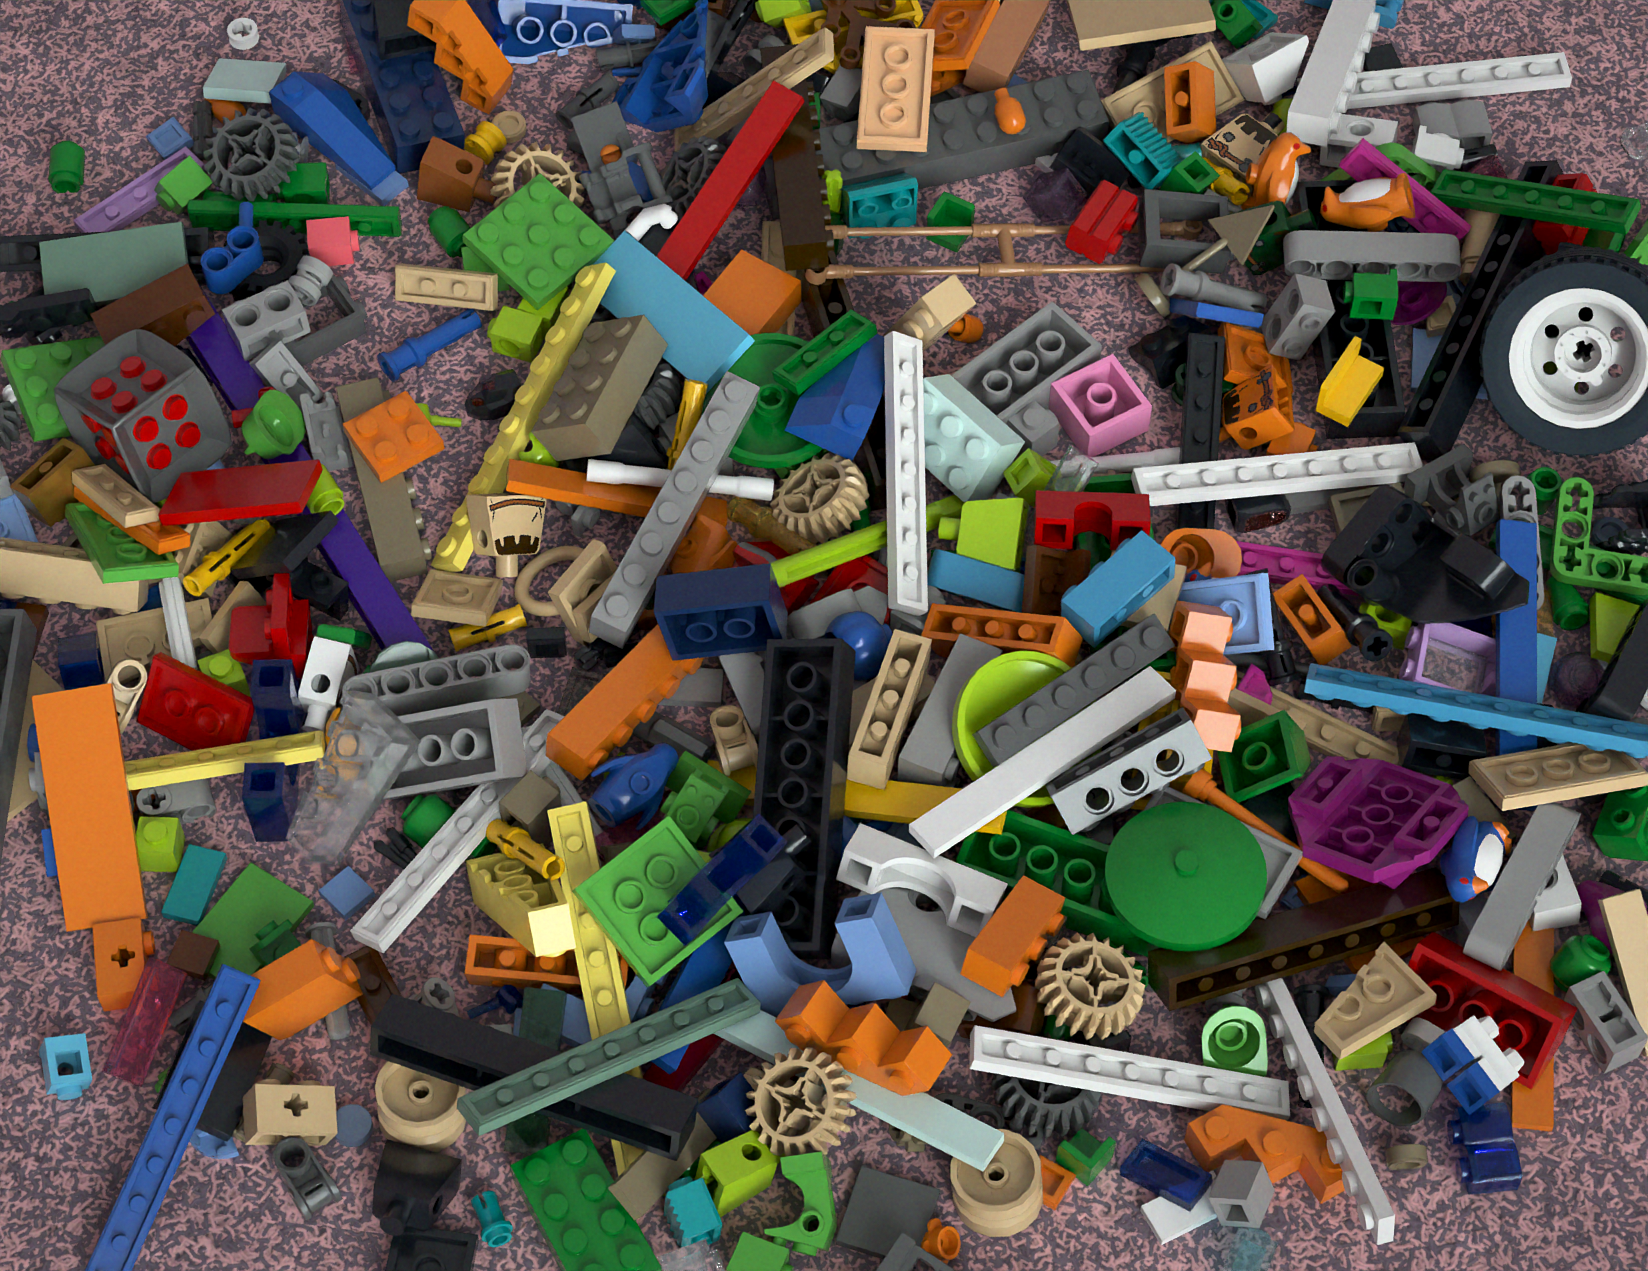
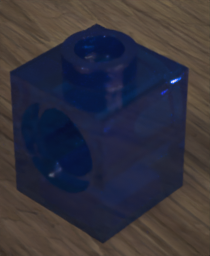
[58,632,105,690]

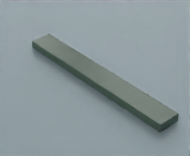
[457,978,761,1136]

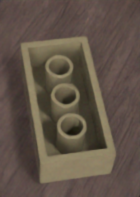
[531,314,668,461]

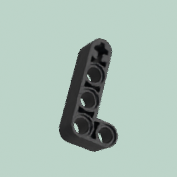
[1575,598,1648,722]

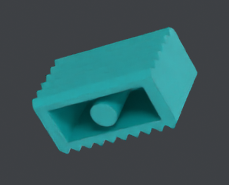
[1103,112,1184,190]
[663,1176,723,1255]

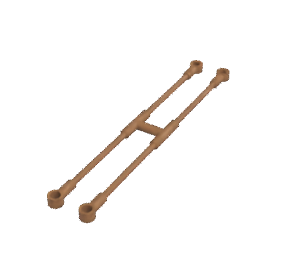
[805,220,1208,285]

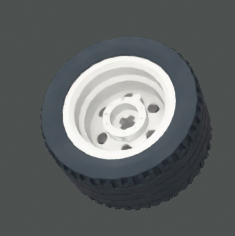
[1479,247,1648,458]

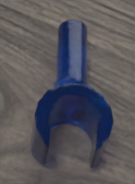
[467,985,526,1020]

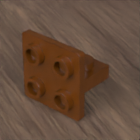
[1022,545,1091,617]

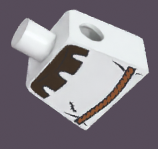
[298,636,360,733]

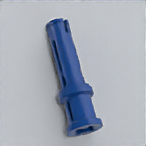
[377,308,482,382]

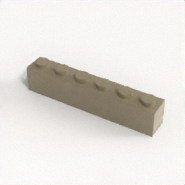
[336,377,432,582]

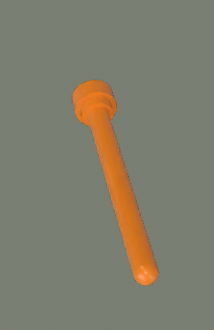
[1182,768,1349,894]

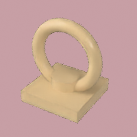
[514,539,617,645]

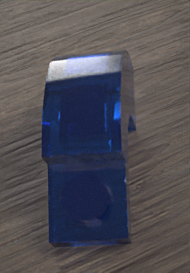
[656,813,787,946]

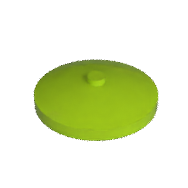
[952,651,1102,808]

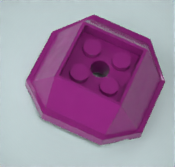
[1288,756,1469,889]

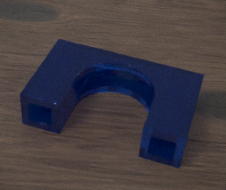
[242,659,304,842]

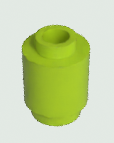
[306,464,344,515]

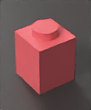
[306,216,360,266]

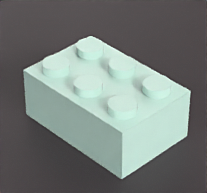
[923,374,1025,502]

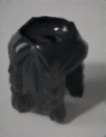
[1593,479,1648,555]

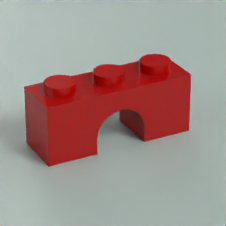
[1034,490,1151,551]

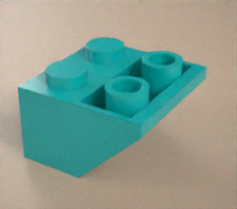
[840,173,918,239]

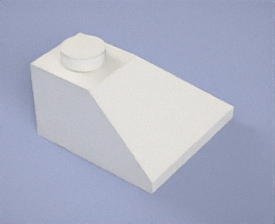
[1222,32,1309,105]

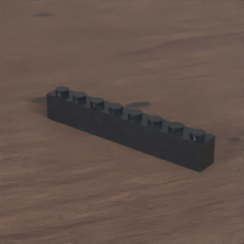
[370,994,698,1161]

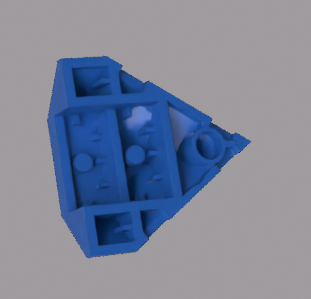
[612,0,708,133]

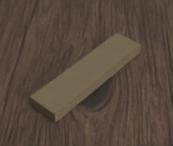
[608,1088,717,1220]

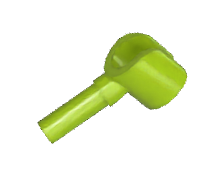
[417,403,462,427]

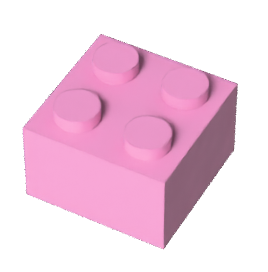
[1049,354,1152,458]

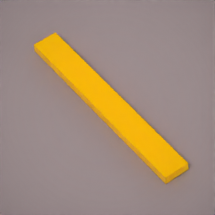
[702,760,1007,835]

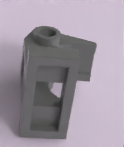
[1404,444,1499,536]

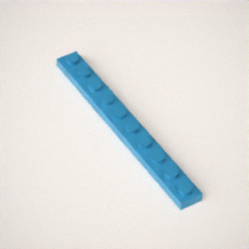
[1304,663,1648,758]

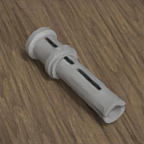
[1160,263,1267,313]

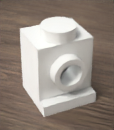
[1411,125,1464,174]

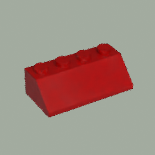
[1406,932,1578,1090]

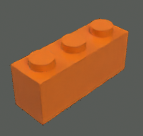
[960,875,1066,998]

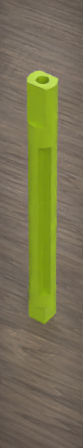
[768,494,964,588]

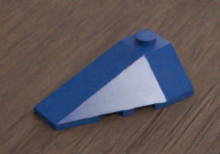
[491,0,633,64]
[269,71,396,190]
[784,334,885,461]

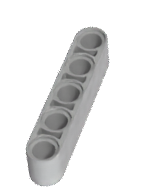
[1283,230,1461,282]
[342,644,531,725]
[1463,802,1581,971]

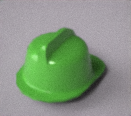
[241,390,306,459]
[1201,1004,1268,1077]

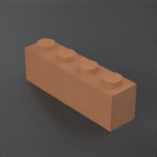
[963,0,1051,93]

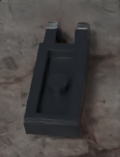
[0,288,99,339]

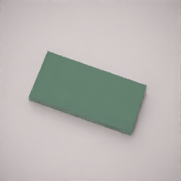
[39,222,188,306]

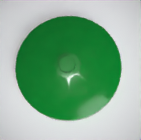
[701,333,824,468]
[1104,802,1267,951]

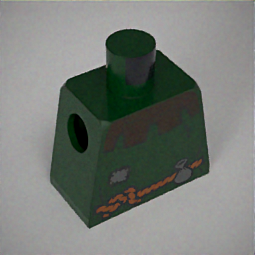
[1225,200,1317,276]

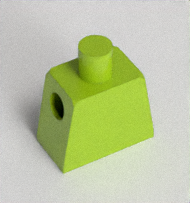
[938,498,1029,573]
[695,1130,785,1218]

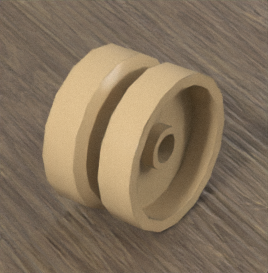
[375,1061,467,1152]
[950,1129,1043,1237]

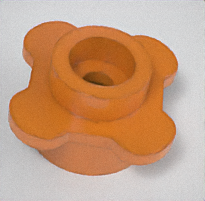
[920,1218,961,1265]

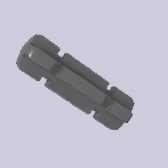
[192,100,213,161]

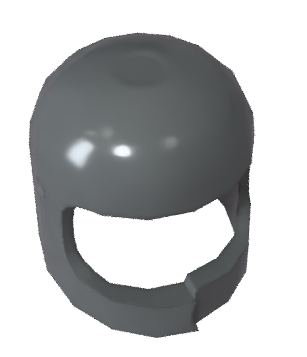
[1366,1050,1443,1126]

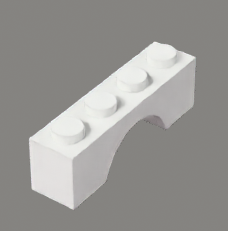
[836,823,1008,937]

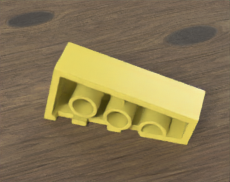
[465,843,576,957]

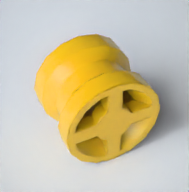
[464,121,507,165]

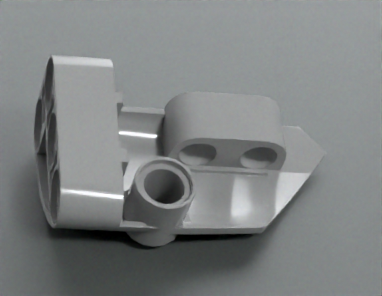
[718,586,888,744]
[831,887,1016,1022]

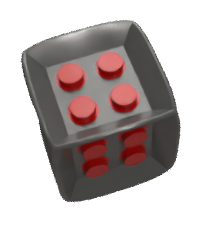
[54,329,232,504]

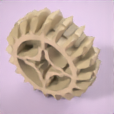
[490,142,585,208]
[770,453,870,547]
[1035,933,1145,1041]
[745,1047,857,1157]

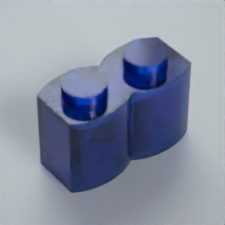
[1447,1102,1522,1195]

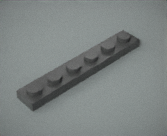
[972,613,1175,767]

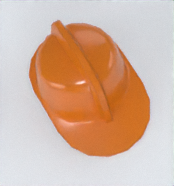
[1160,528,1242,578]

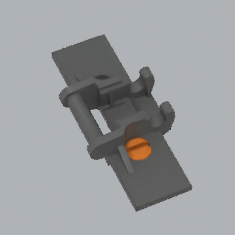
[571,101,673,231]

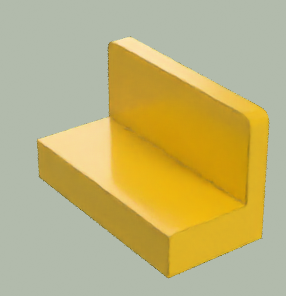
[1315,336,1384,427]

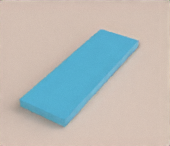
[593,230,755,394]

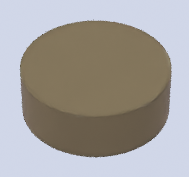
[1385,1144,1428,1170]

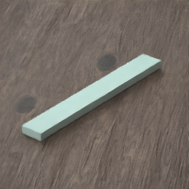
[714,1010,1004,1171]

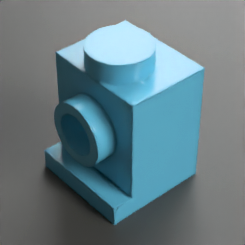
[39,1033,92,1100]

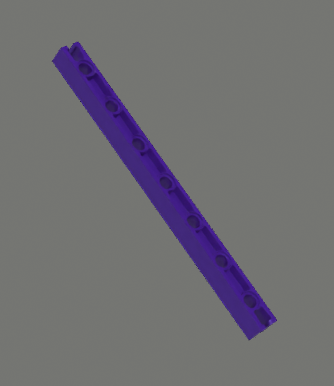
[185,290,434,651]

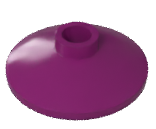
[1390,281,1447,325]

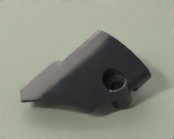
[1321,484,1530,624]

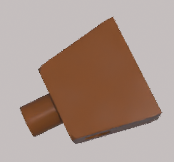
[417,136,497,212]

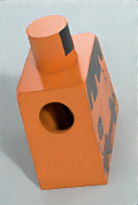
[1219,364,1295,450]

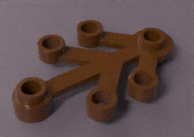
[820,0,916,70]

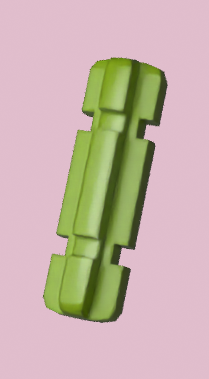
[822,169,843,213]

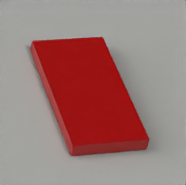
[158,459,323,526]

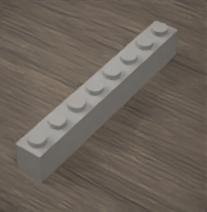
[589,371,760,649]

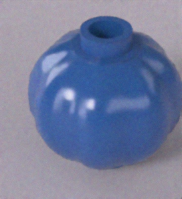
[825,611,893,681]

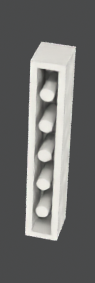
[1286,0,1380,147]

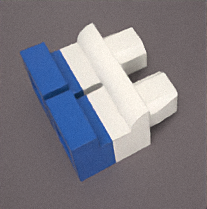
[1421,1015,1524,1115]

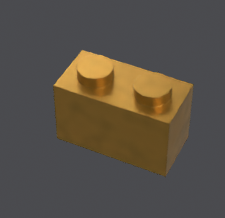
[9,437,95,527]

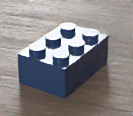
[654,563,788,661]

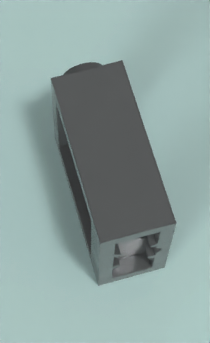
[1137,189,1234,274]
[284,273,368,366]

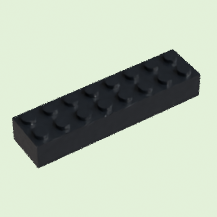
[1292,180,1405,439]
[745,638,856,960]

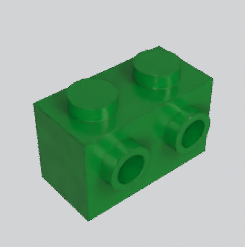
[1592,786,1648,861]

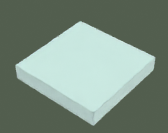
[203,58,286,104]

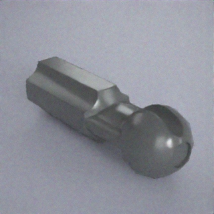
[632,711,715,763]

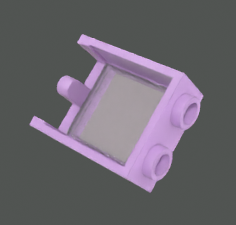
[1399,623,1496,696]

